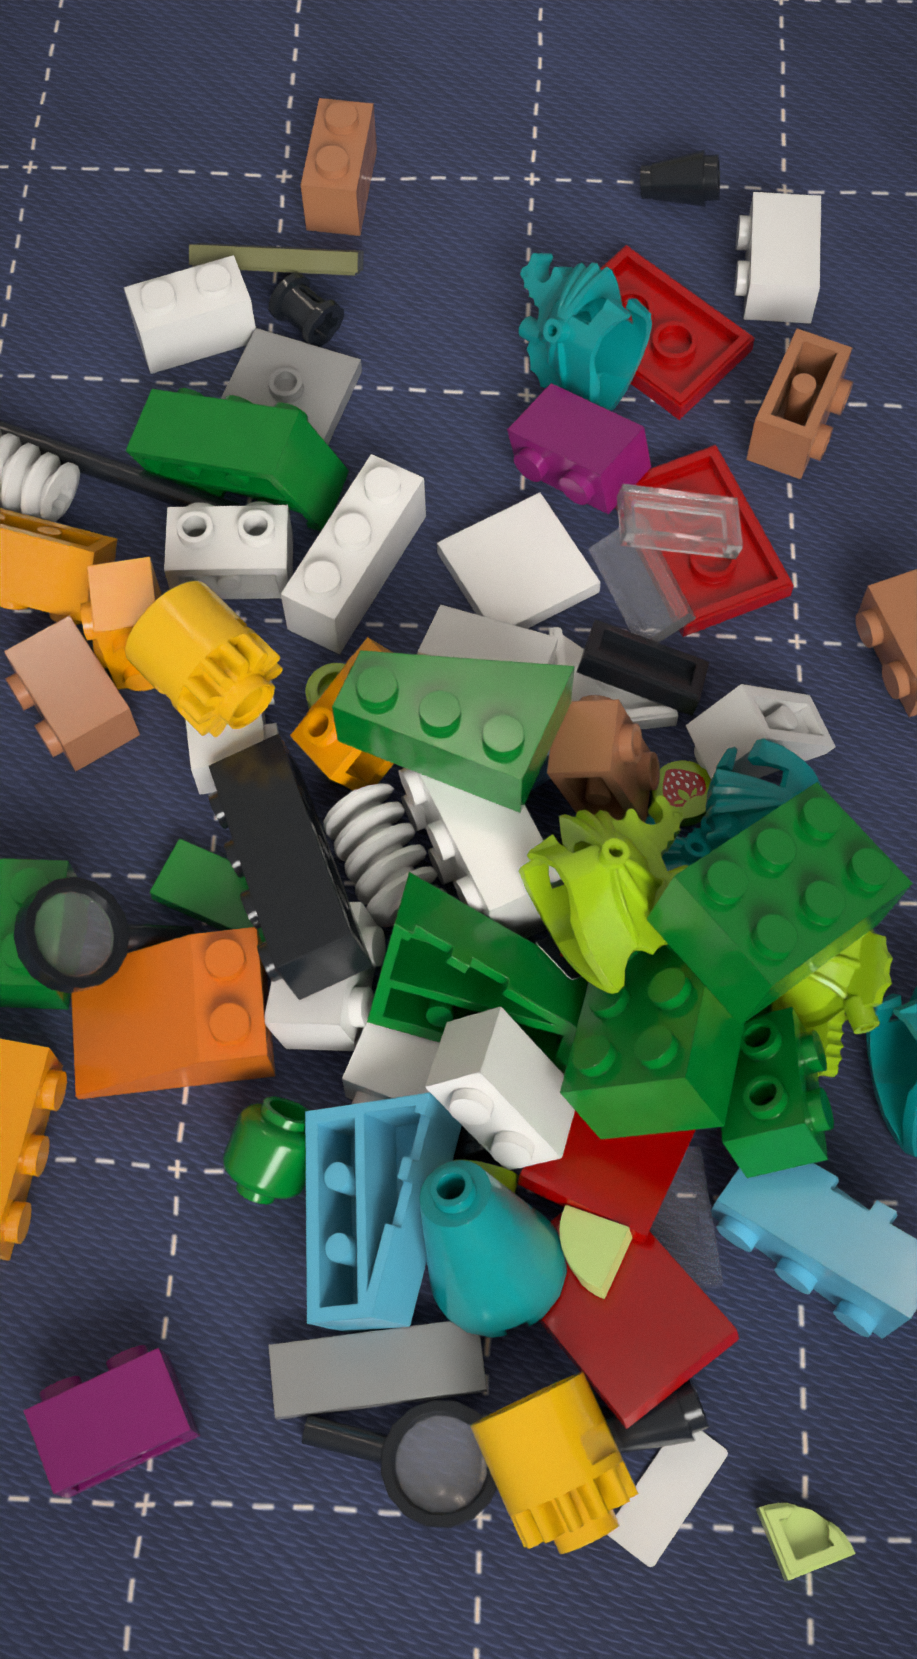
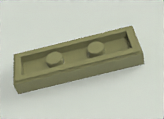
[189,243,364,276]

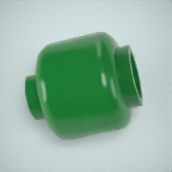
[223,1096,309,1204]

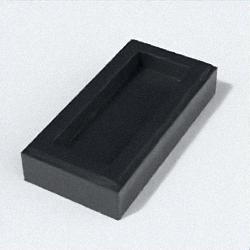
[576,620,709,716]

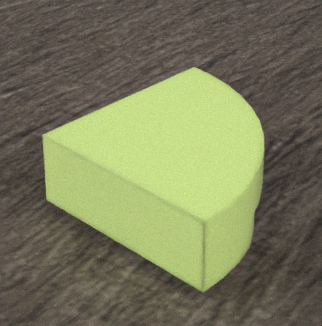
[559,1205,632,1299]
[756,1503,856,1581]

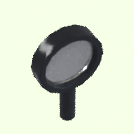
[13,877,195,994]
[302,1400,497,1529]

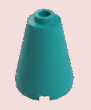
[419,1160,567,1338]

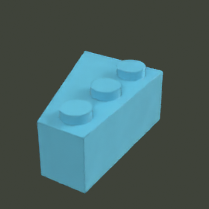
[305,1093,462,1333]
[709,1163,917,1339]

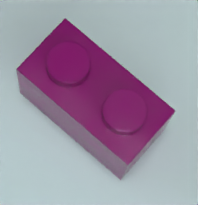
[507,383,651,514]
[23,1345,200,1498]

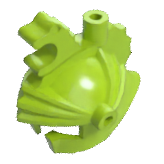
[518,795,688,994]
[759,929,893,1077]

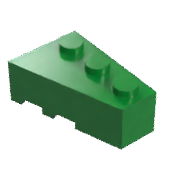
[126,388,349,531]
[332,650,575,813]
[367,872,588,1074]

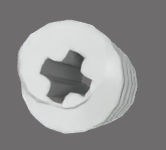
[0,430,80,522]
[324,783,447,927]

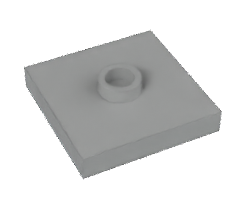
[221,328,362,445]

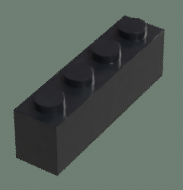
[208,733,373,1000]

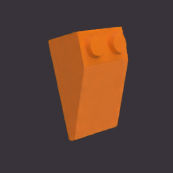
[70,927,276,1100]

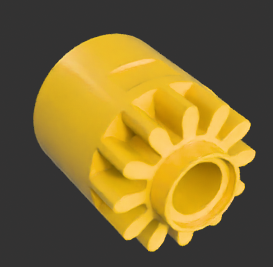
[125,581,283,738]
[470,1371,639,1554]

